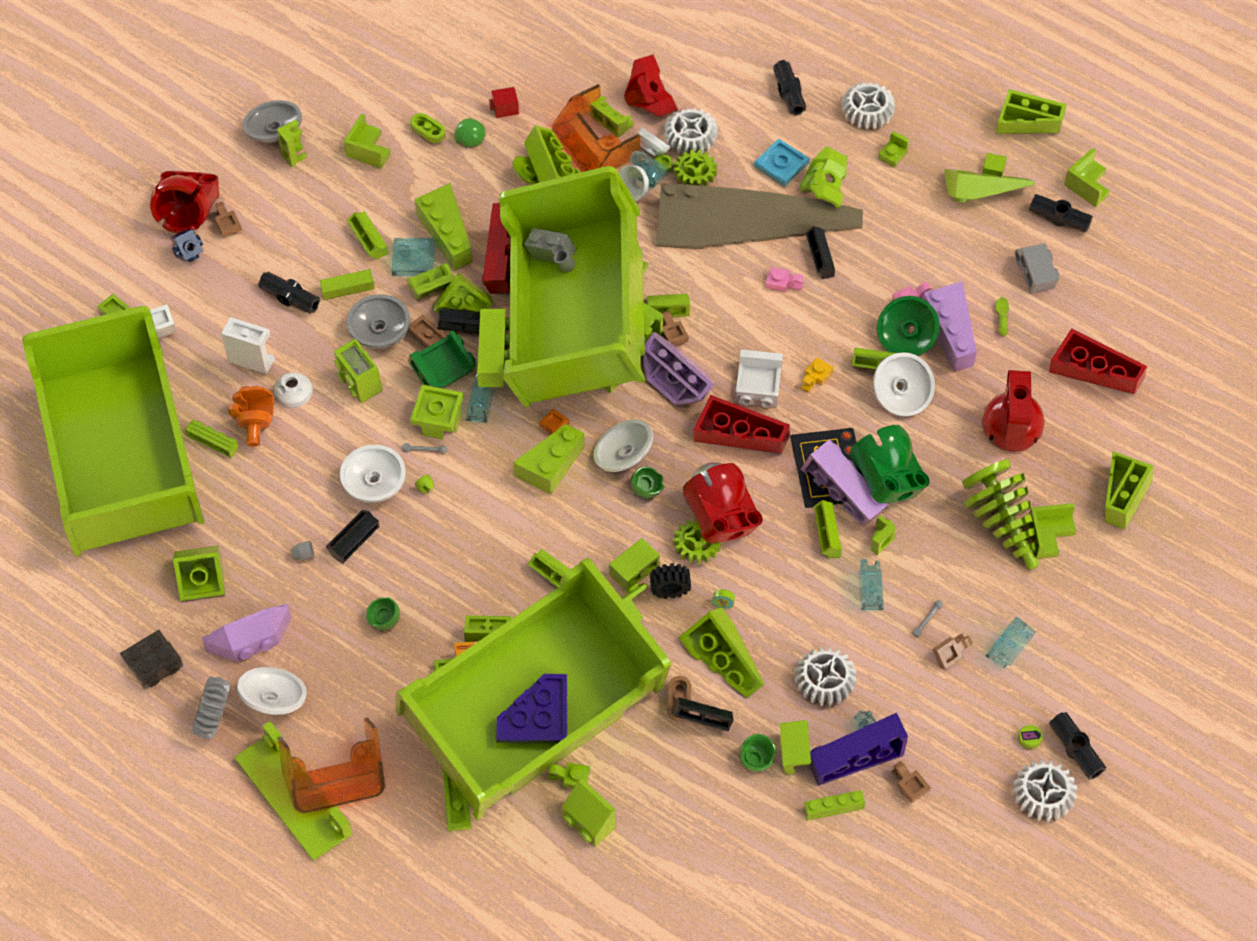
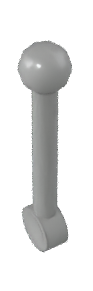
[402,443,447,454]
[913,600,943,637]

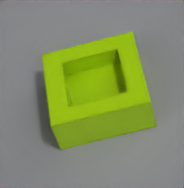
[982,153,1007,177]

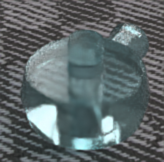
[854,710,876,729]

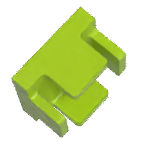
[410,385,464,439]

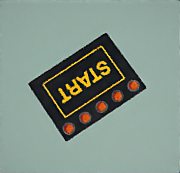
[790,428,863,508]

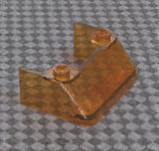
[552,84,641,172]
[277,717,385,813]

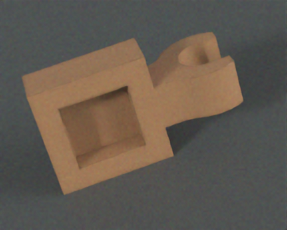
[214,201,242,237]
[662,311,689,346]
[932,634,973,669]
[892,761,931,804]

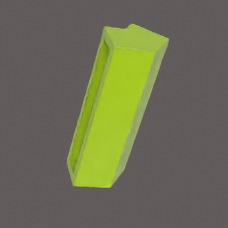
[347,211,388,259]
[319,269,375,300]
[852,347,896,369]
[813,500,842,559]
[527,549,570,587]

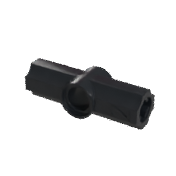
[773,60,806,116]
[1029,194,1093,232]
[258,272,320,314]
[1049,712,1106,779]

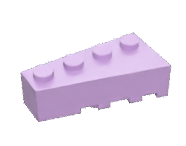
[923,281,977,372]
[800,439,888,527]

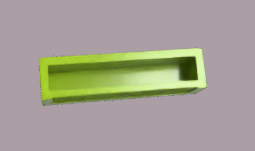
[185,420,239,458]
[804,790,865,821]

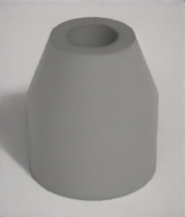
[291,541,314,560]

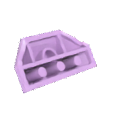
[643,332,715,406]
[202,604,291,661]

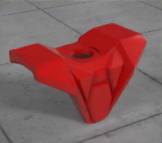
[624,54,678,118]

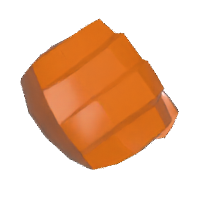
[228,386,274,447]

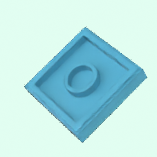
[754,139,810,187]

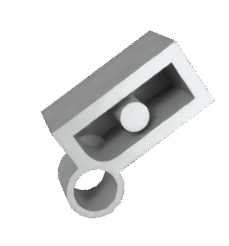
[524,228,576,272]
[1015,243,1059,294]

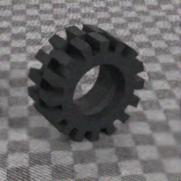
[650,563,691,599]

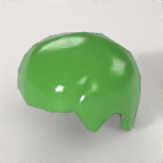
[454,118,486,148]
[631,466,665,499]
[366,597,400,631]
[739,734,776,772]

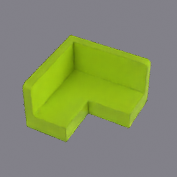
[344,113,391,169]
[1064,148,1110,207]
[433,272,493,314]
[1028,503,1076,559]

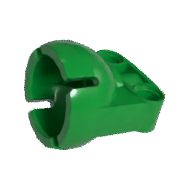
[850,425,930,503]

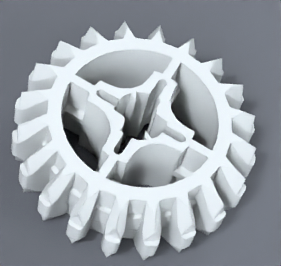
[841,81,895,131]
[664,107,718,154]
[795,646,857,706]
[1013,759,1077,823]

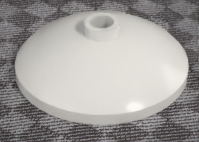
[873,353,935,417]
[593,420,654,472]
[340,445,406,503]
[237,667,307,715]

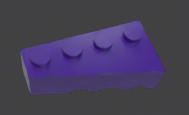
[809,712,908,786]

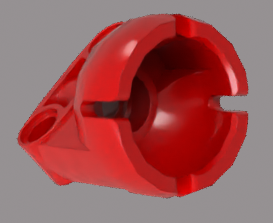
[150,171,220,234]
[982,370,1045,452]

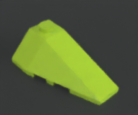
[944,169,1034,202]

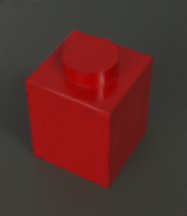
[489,87,519,118]

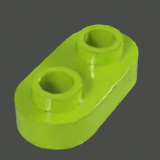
[410,113,446,143]

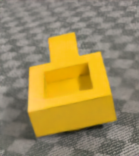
[801,357,834,392]

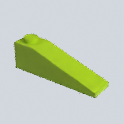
[679,607,764,698]

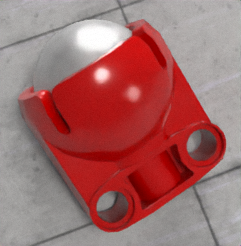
[683,462,763,543]

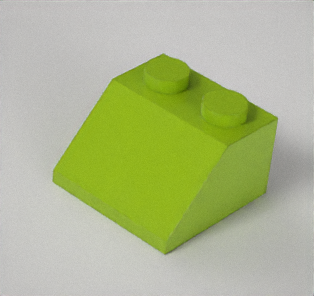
[173,545,225,601]
[562,778,616,847]

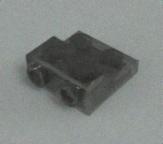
[120,630,183,690]

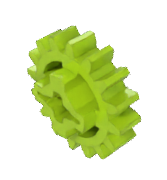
[674,149,717,186]
[673,518,721,565]

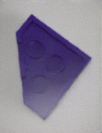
[496,674,567,743]

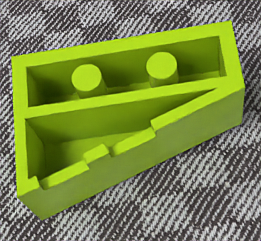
[996,89,1067,134]
[513,424,585,494]
[1105,451,1153,530]

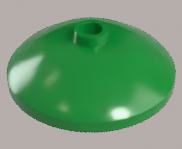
[877,296,940,357]

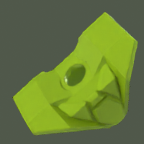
[800,147,847,208]

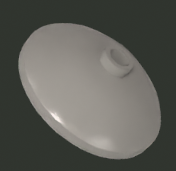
[243,100,302,143]
[347,294,410,348]

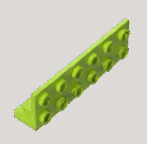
[235,721,352,861]

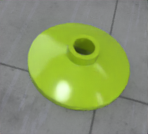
[512,156,539,184]

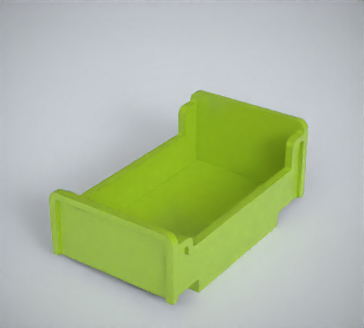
[499,166,645,408]
[22,306,205,556]
[395,558,671,821]

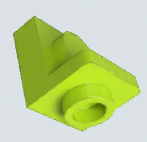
[878,131,909,167]
[871,515,896,555]

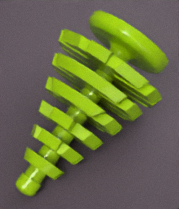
[962,459,1039,570]

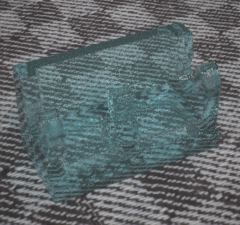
[466,375,495,423]
[859,559,884,610]
[985,616,1036,668]

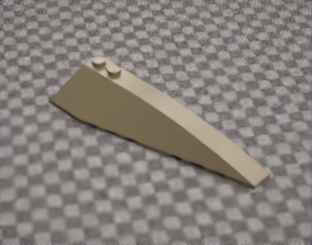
[656,183,863,249]

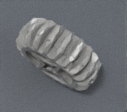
[192,676,230,739]

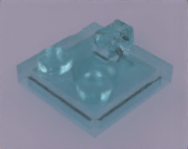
[392,238,435,276]

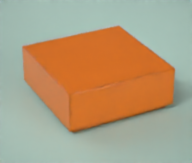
[539,409,570,434]

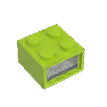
[333,339,383,403]

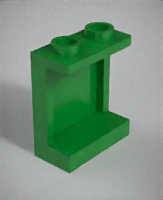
[408,330,476,388]

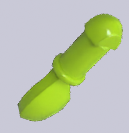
[996,297,1009,336]

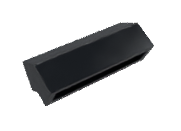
[806,226,835,279]
[437,307,480,334]
[326,509,380,564]
[672,697,734,731]

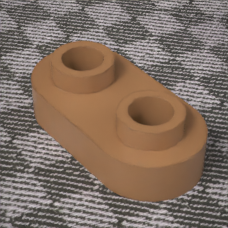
[667,676,691,721]

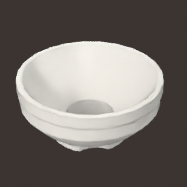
[637,127,671,156]
[619,165,649,202]
[274,372,313,408]

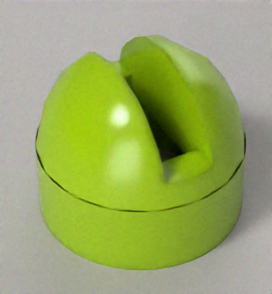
[415,475,434,494]

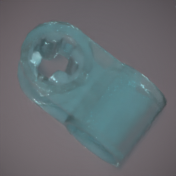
[630,151,668,188]

